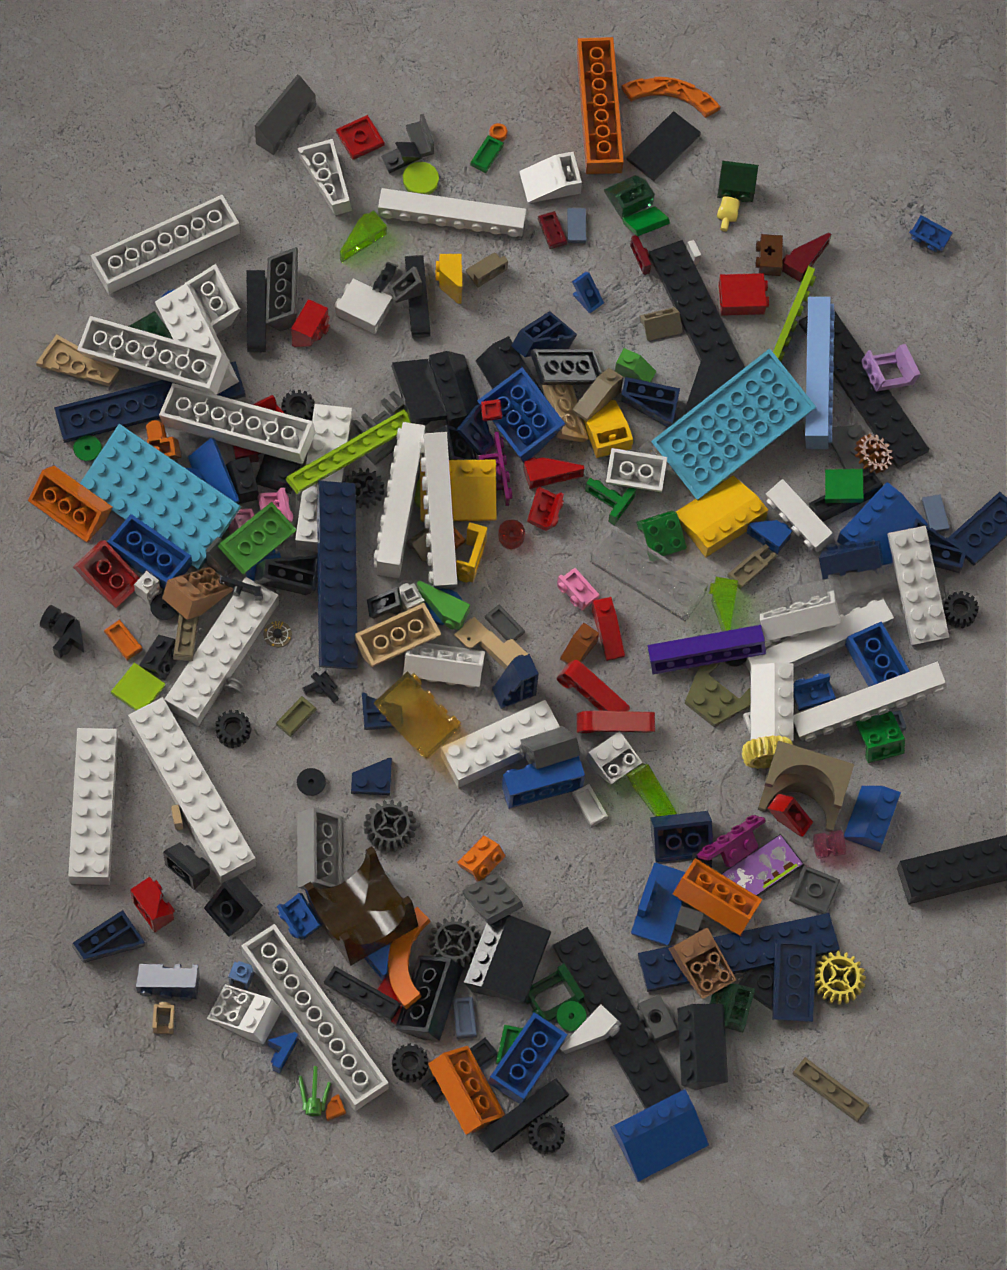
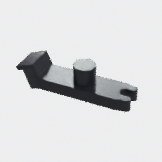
[372,262,398,293]
[219,576,263,601]

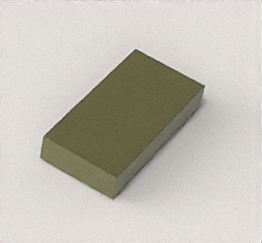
[276,696,316,737]

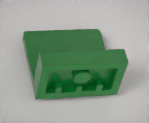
[636,510,687,559]
[856,711,905,763]

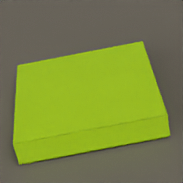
[111,663,165,711]

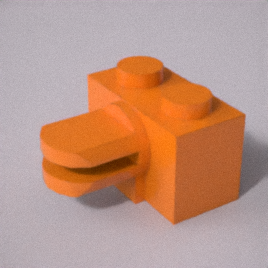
[146,420,182,460]

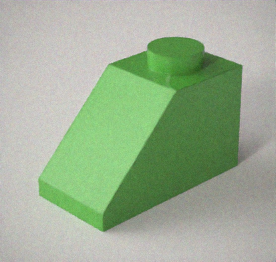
[615,348,656,382]

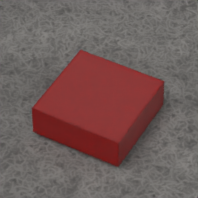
[481,399,502,422]

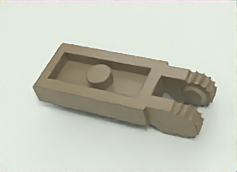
[727,544,777,590]

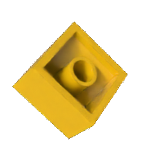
[435,254,462,304]

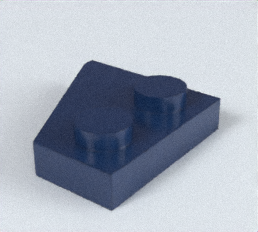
[456,404,494,456]
[362,693,403,730]
[351,758,392,796]

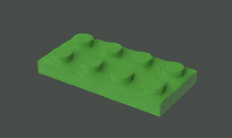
[218,502,297,575]

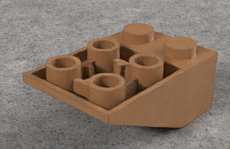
[162,567,233,620]
[669,927,736,999]

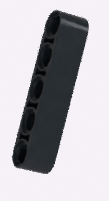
[405,255,430,338]
[246,270,266,352]
[479,1078,569,1153]

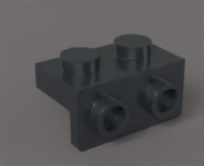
[139,635,177,680]

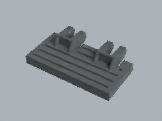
[350,391,431,465]

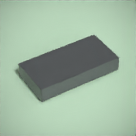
[485,604,525,641]

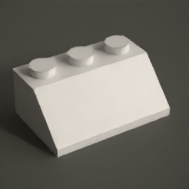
[185,264,240,334]
[606,448,667,492]

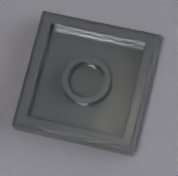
[789,865,840,914]

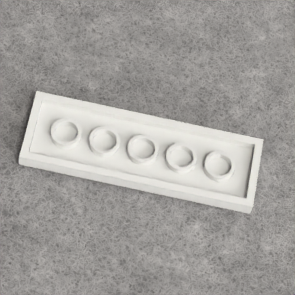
[887,526,949,645]

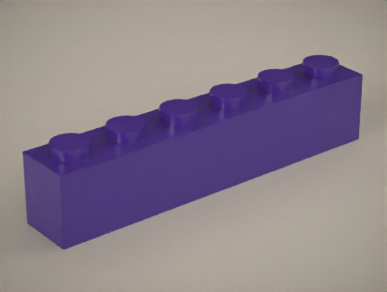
[647,625,766,674]

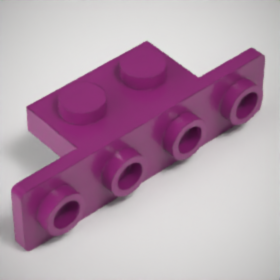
[478,431,513,506]
[697,815,766,867]

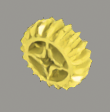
[742,735,793,769]
[814,951,866,1005]

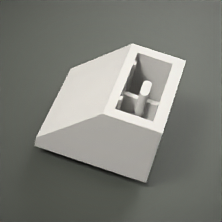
[585,731,643,784]

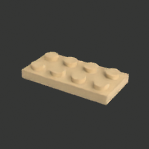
[542,385,588,443]

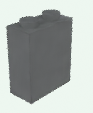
[519,726,580,769]

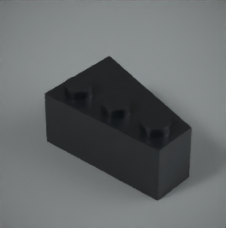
[254,554,318,595]

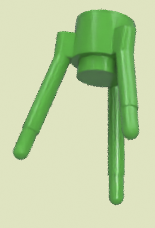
[299,1066,331,1116]

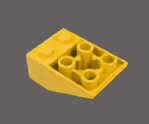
[583,400,633,458]

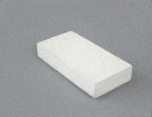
[572,784,608,827]

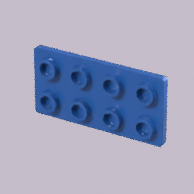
[186,438,239,504]
[631,863,685,946]

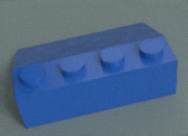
[477,367,566,463]
[837,482,928,577]
[610,1089,709,1182]

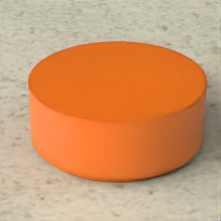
[489,123,508,142]

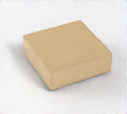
[171,804,183,831]

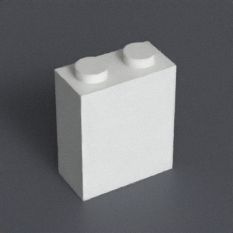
[334,278,392,334]

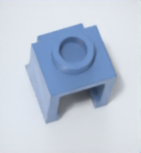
[228,961,255,991]

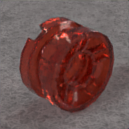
[498,519,525,549]

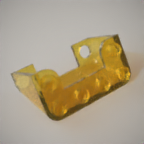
[373,671,461,761]

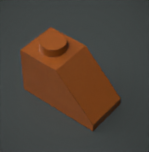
[560,623,599,664]

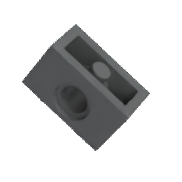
[636,994,677,1044]

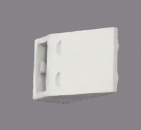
[519,152,582,203]
[207,984,282,1044]

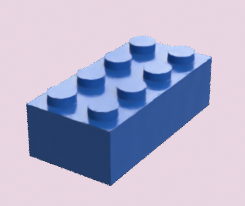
[107,514,192,590]
[845,621,910,687]
[502,756,585,809]
[488,1012,568,1104]

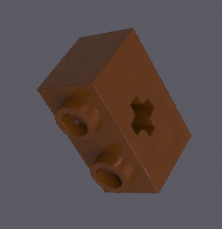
[755,234,783,276]

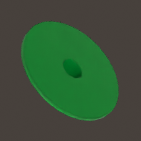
[73,435,102,461]
[556,1001,586,1031]

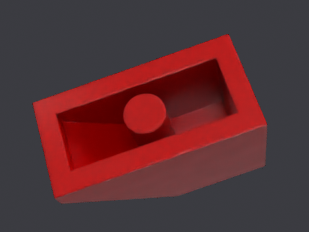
[768,794,813,837]

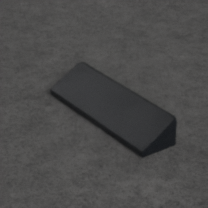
[809,472,883,522]

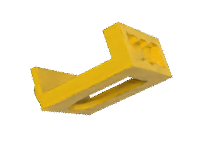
[456,522,488,582]

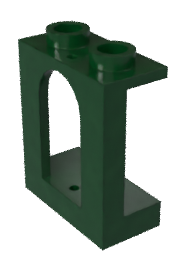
[525,963,585,1022]

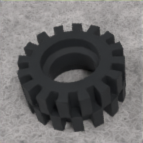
[281,390,315,421]
[943,591,979,628]
[215,710,251,748]
[392,1043,428,1083]
[528,1115,565,1154]

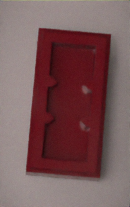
[538,211,567,249]
[630,235,651,275]

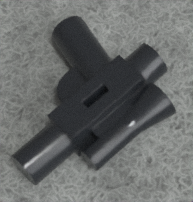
[302,671,339,703]

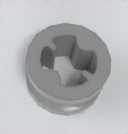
[224,678,243,694]

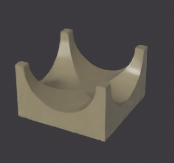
[758,741,854,833]

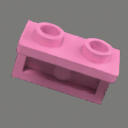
[257,488,293,523]
[557,568,599,611]

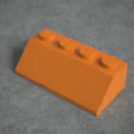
[28,465,113,542]
[673,858,763,935]
[428,1045,505,1135]

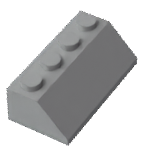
[297,807,342,890]

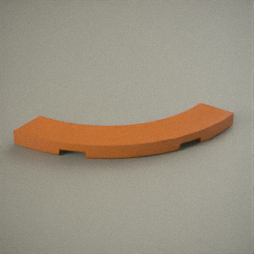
[621,77,721,118]
[388,907,431,1009]

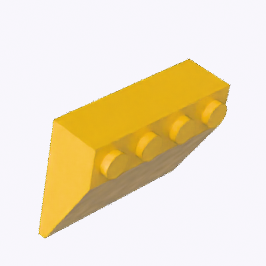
[420,460,496,522]
[676,475,768,558]

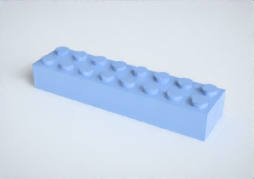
[805,297,835,449]

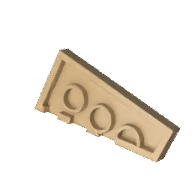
[36,334,120,387]

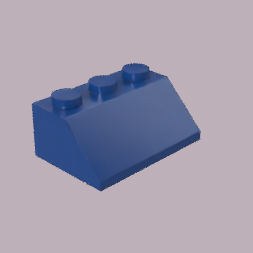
[843,786,901,852]

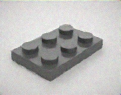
[462,872,523,925]

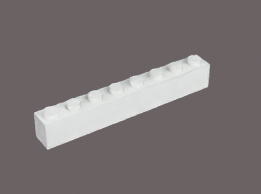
[378,188,526,237]
[746,599,894,674]
[793,661,948,742]

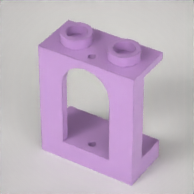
[861,344,921,391]

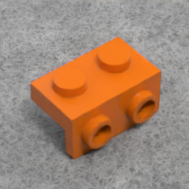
[457,835,505,882]

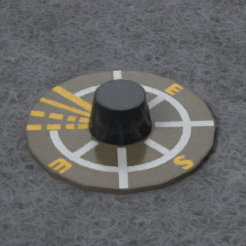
[263,621,292,648]

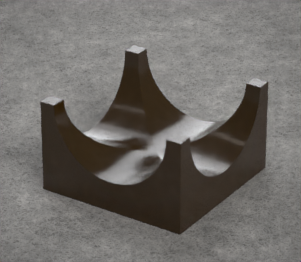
[304,846,418,966]

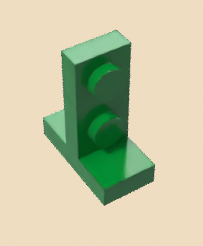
[585,478,636,526]

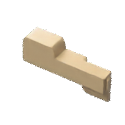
[454,617,528,669]

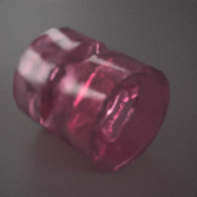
[813,830,846,859]

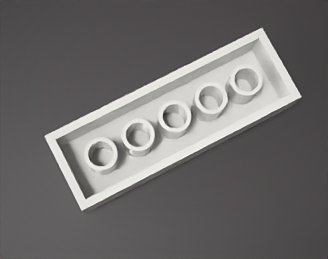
[155,283,239,394]
[441,700,560,788]

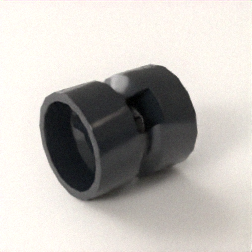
[40,605,76,637]

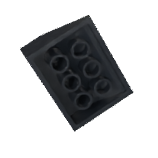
[685,357,742,412]
[464,915,551,1004]

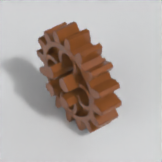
[854,433,893,474]

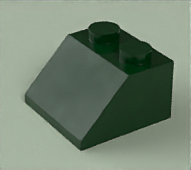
[717,160,759,202]

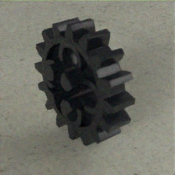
[344,468,384,508]

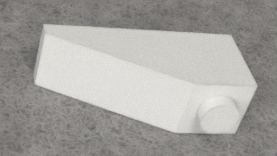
[560,1005,621,1054]

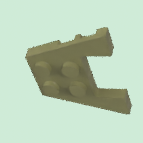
[685,663,751,727]

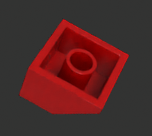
[291,299,330,347]
[130,877,175,933]

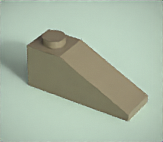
[572,368,623,422]

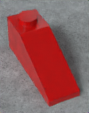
[523,457,585,489]
[592,597,625,661]

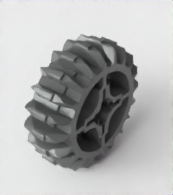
[364,799,417,852]
[427,916,480,969]

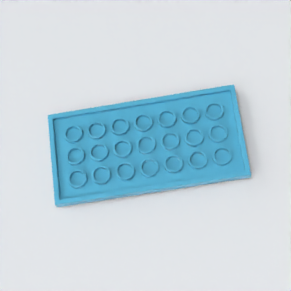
[651,348,816,500]
[80,424,242,570]

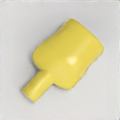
[717,197,740,231]

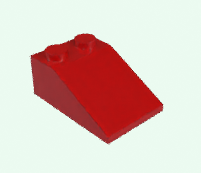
[73,540,140,608]

